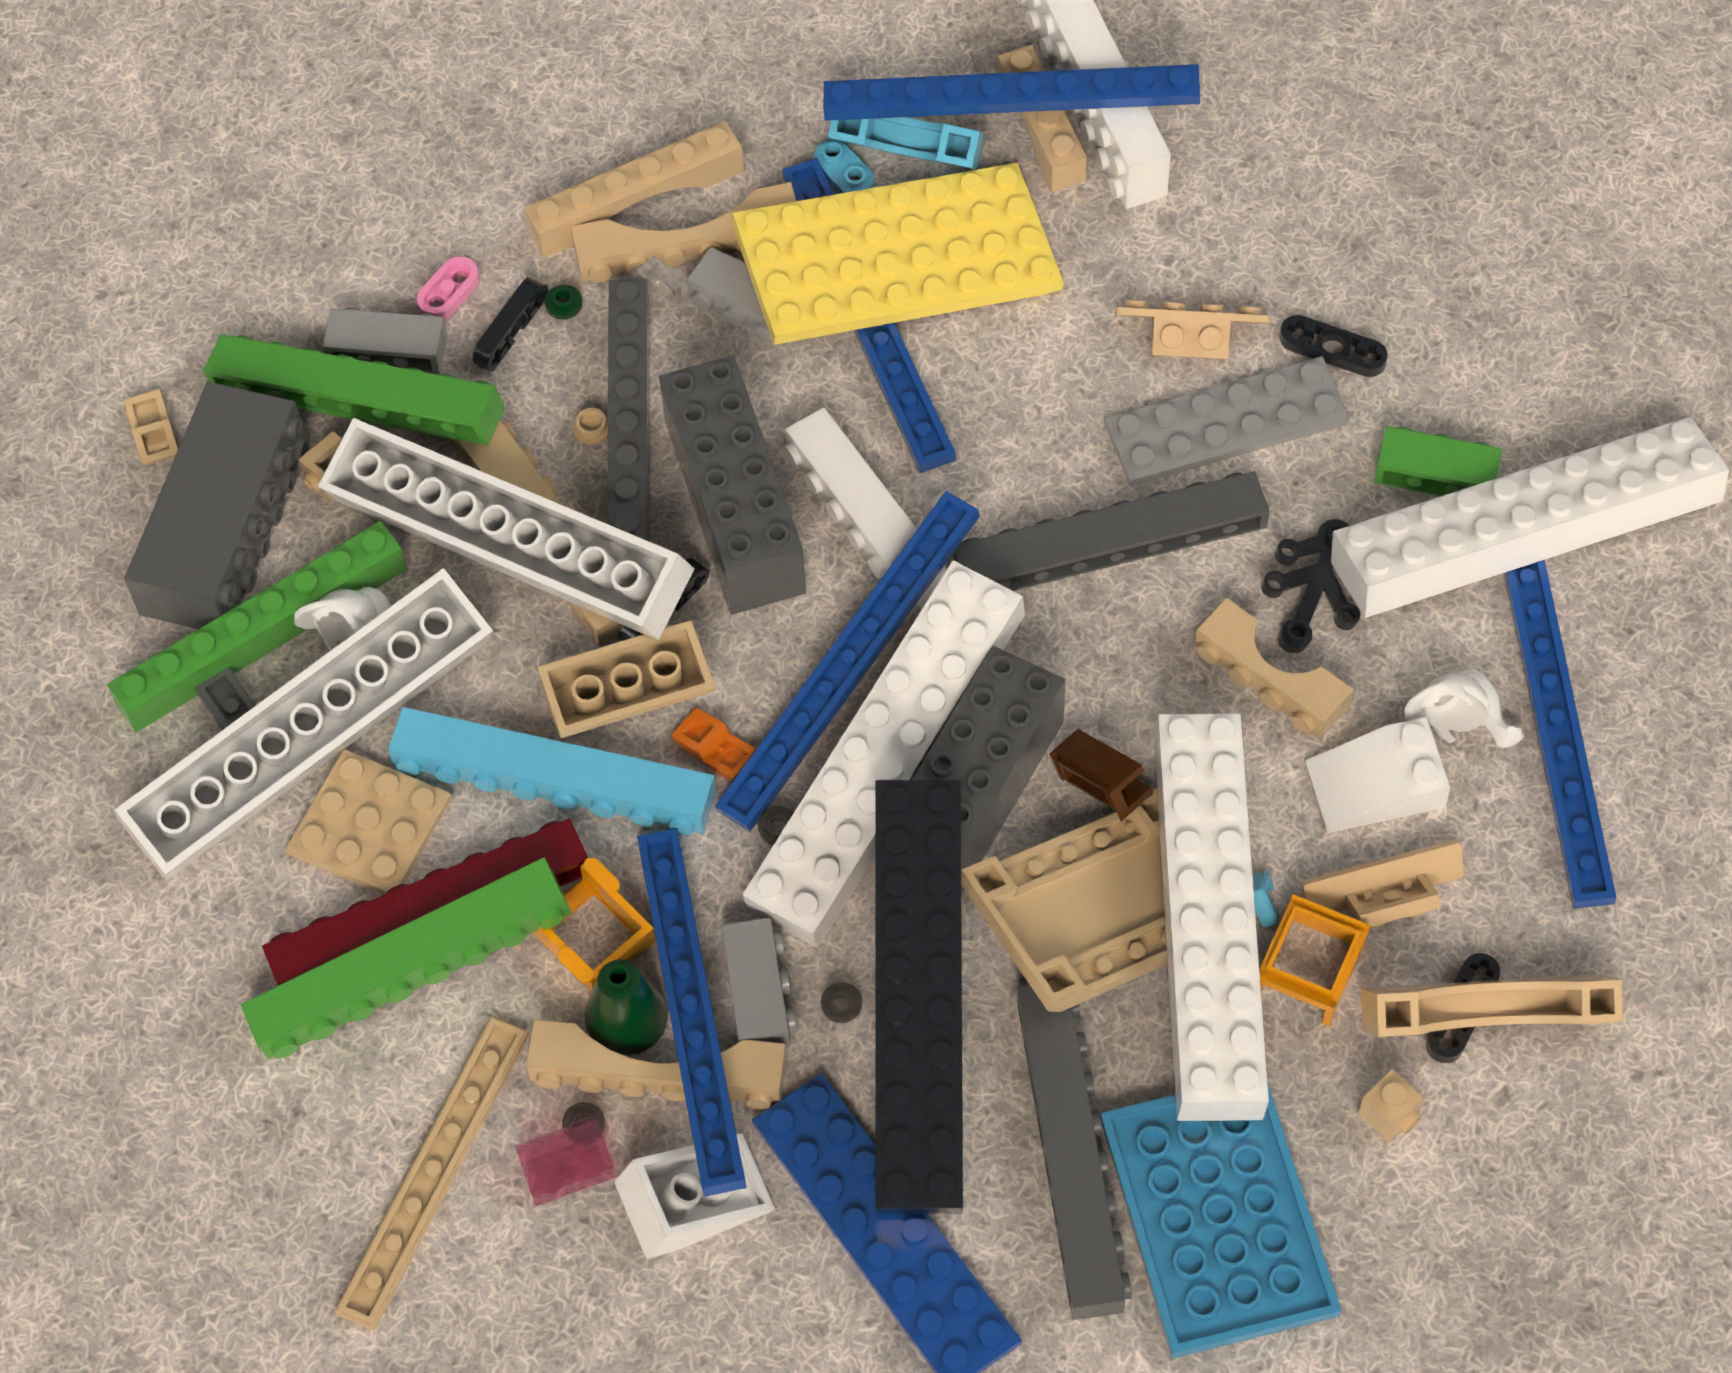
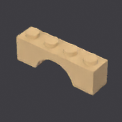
[997,45,1087,192]
[1195,598,1354,739]

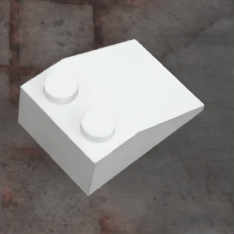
[1305,717,1450,833]
[614,1133,775,1259]

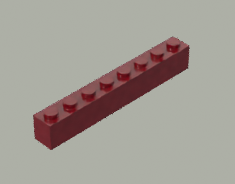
[262,818,588,986]

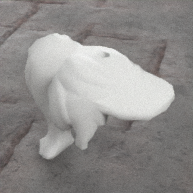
[294,587,391,651]
[1404,669,1524,748]

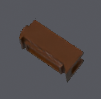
[1049,729,1153,822]

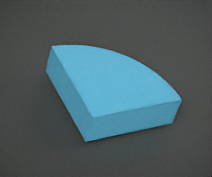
[1252,870,1279,928]

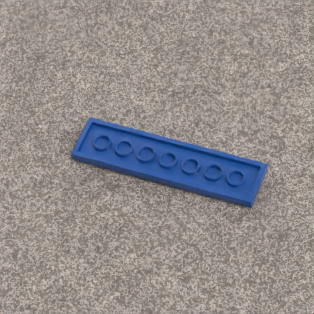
[752,1073,1022,1373]

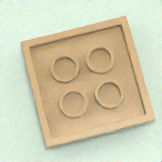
[286,749,452,895]

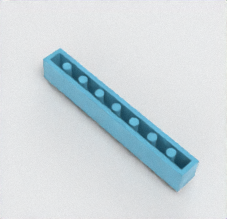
[388,707,716,836]

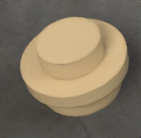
[572,408,608,445]

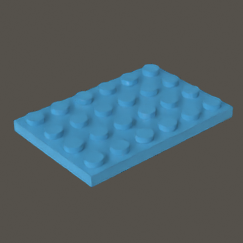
[1100,1082,1342,1359]

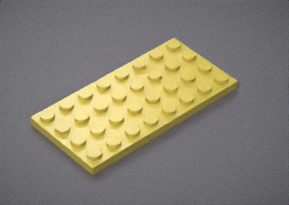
[731,162,1064,345]

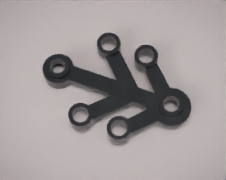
[1261,519,1361,653]

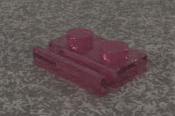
[514,1117,617,1207]

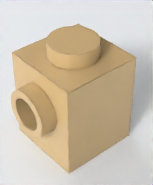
[1359,1069,1424,1142]

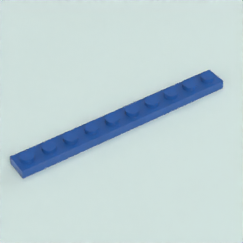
[823,64,1200,121]
[782,158,956,473]
[715,491,980,832]
[1504,560,1616,909]
[637,828,747,1197]

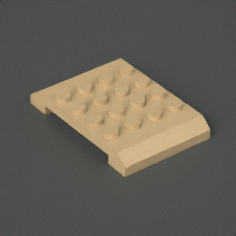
[961,788,1168,1012]

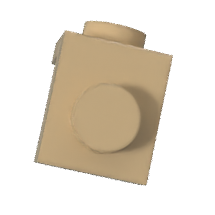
[298,431,342,501]

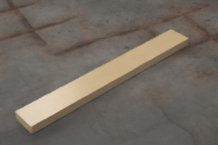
[335,1015,530,1331]

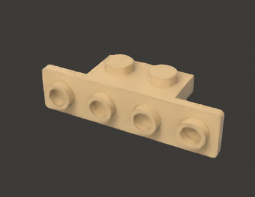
[1116,300,1270,360]
[1301,839,1465,928]

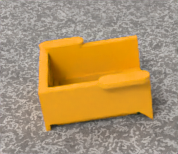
[531,858,655,992]
[1259,894,1371,1027]

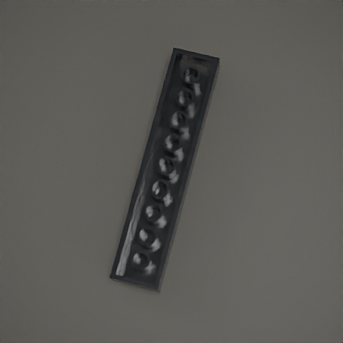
[875,780,963,1214]

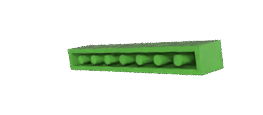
[203,334,505,446]
[107,521,407,733]
[240,857,573,1059]

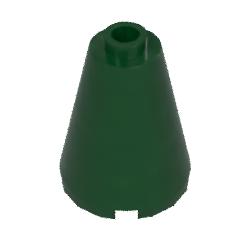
[585,960,668,1055]

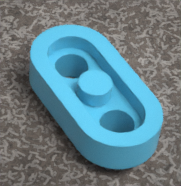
[814,140,874,194]

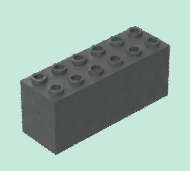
[659,355,806,615]
[124,381,309,629]
[912,645,1066,896]

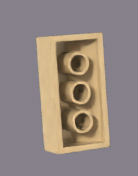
[537,620,716,738]

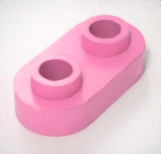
[417,256,480,321]

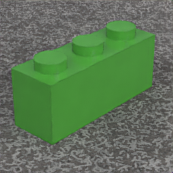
[1374,426,1502,496]

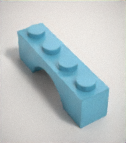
[828,117,986,170]

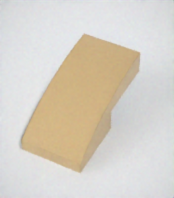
[123,389,178,467]

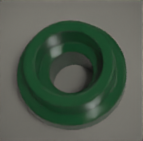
[544,285,583,320]

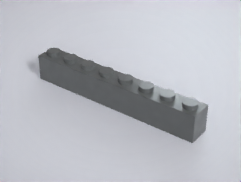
[607,278,650,542]
[952,471,1270,591]
[1016,984,1132,1320]

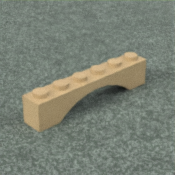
[523,121,744,259]
[570,182,796,283]
[1361,974,1623,1037]
[526,1019,787,1110]

